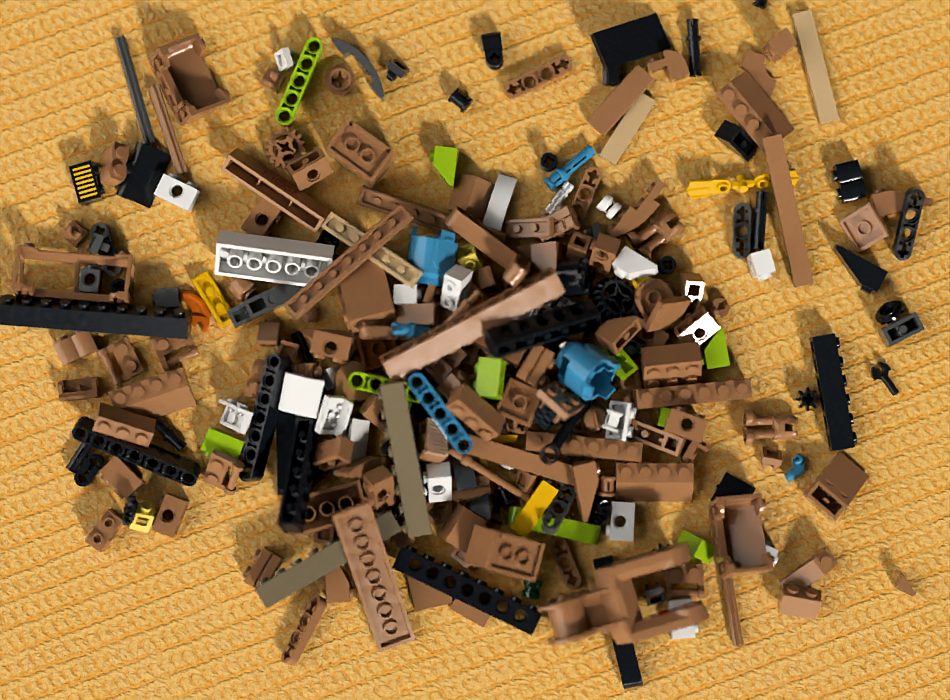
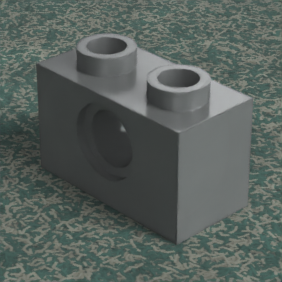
[878,312,925,348]

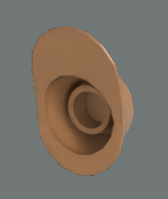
[579,396,608,437]

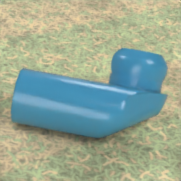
[784,455,805,482]

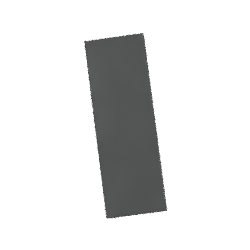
[449,442,477,491]

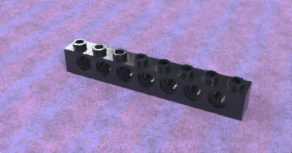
[392,545,542,635]

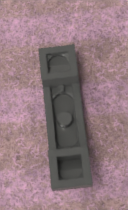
[332,38,385,101]

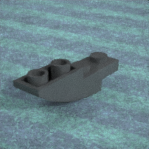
[227,284,302,328]

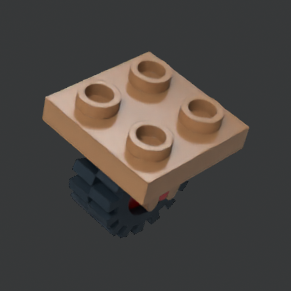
[533,380,585,430]

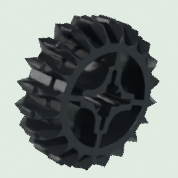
[590,276,638,322]

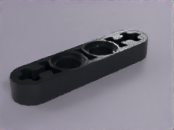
[892,187,925,261]

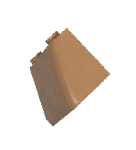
[150,33,231,126]
[709,493,775,579]

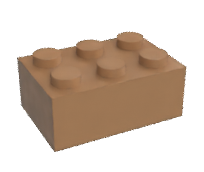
[641,342,702,388]

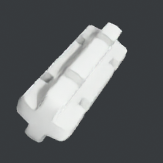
[545,182,574,214]

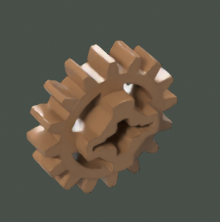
[265,127,307,170]

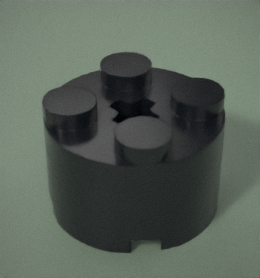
[556,256,596,297]

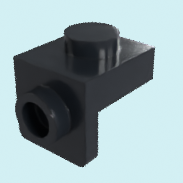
[623,335,647,361]

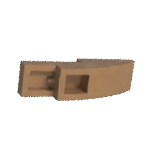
[606,180,665,239]

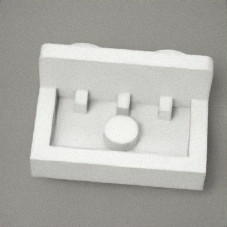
[314,395,354,436]
[219,398,254,435]
[605,400,636,441]

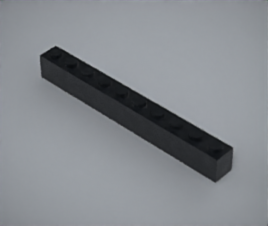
[0,294,192,339]

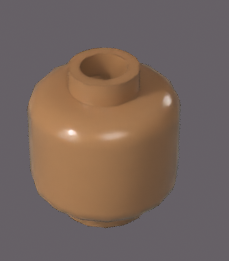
[229,277,258,302]

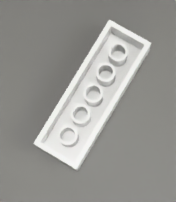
[214,230,335,286]

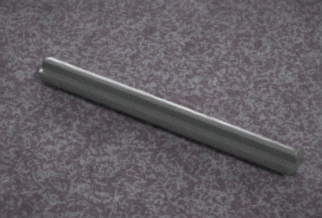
[115,36,155,146]

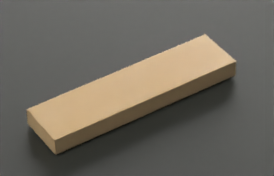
[599,93,656,166]

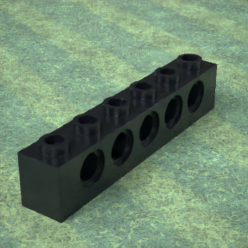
[485,299,601,359]
[277,417,320,533]

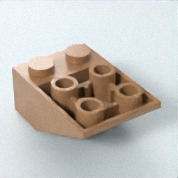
[803,451,869,521]

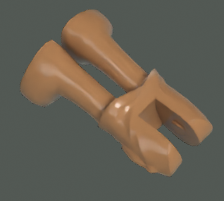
[626,211,685,261]
[743,409,798,445]

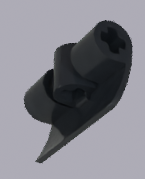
[116,141,171,208]

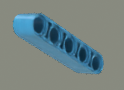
[408,373,473,454]

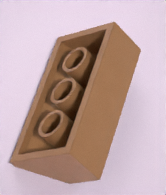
[716,70,794,153]
[109,368,197,419]
[615,463,694,502]
[293,480,365,538]

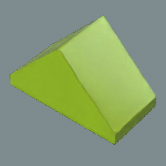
[676,530,715,564]

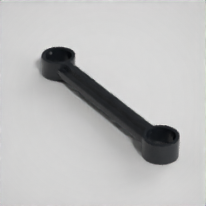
[539,397,591,465]

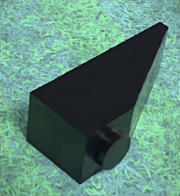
[832,245,888,294]

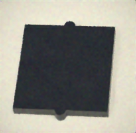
[711,472,756,501]

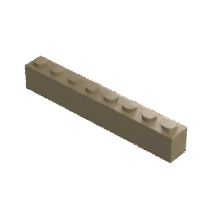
[377,379,432,538]
[255,509,402,609]

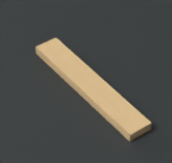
[792,9,839,125]
[320,211,423,288]

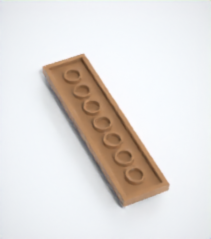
[331,500,415,652]

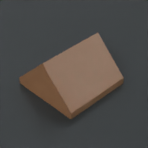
[447,173,495,221]
[530,241,567,279]
[437,502,489,553]

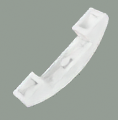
[483,174,517,231]

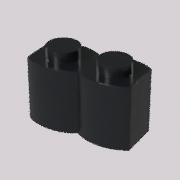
[831,159,867,204]

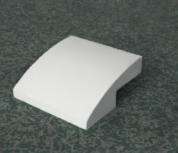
[278,372,325,419]

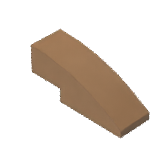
[334,455,392,478]

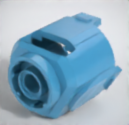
[406,226,459,288]
[555,341,621,401]

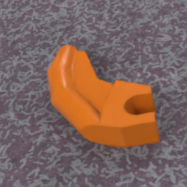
[180,290,211,332]

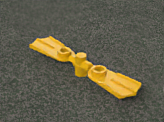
[686,168,799,199]

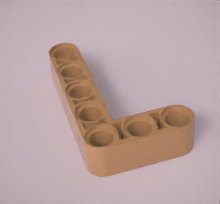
[445,206,532,287]

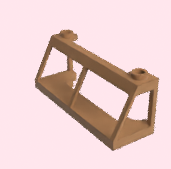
[11,243,135,305]

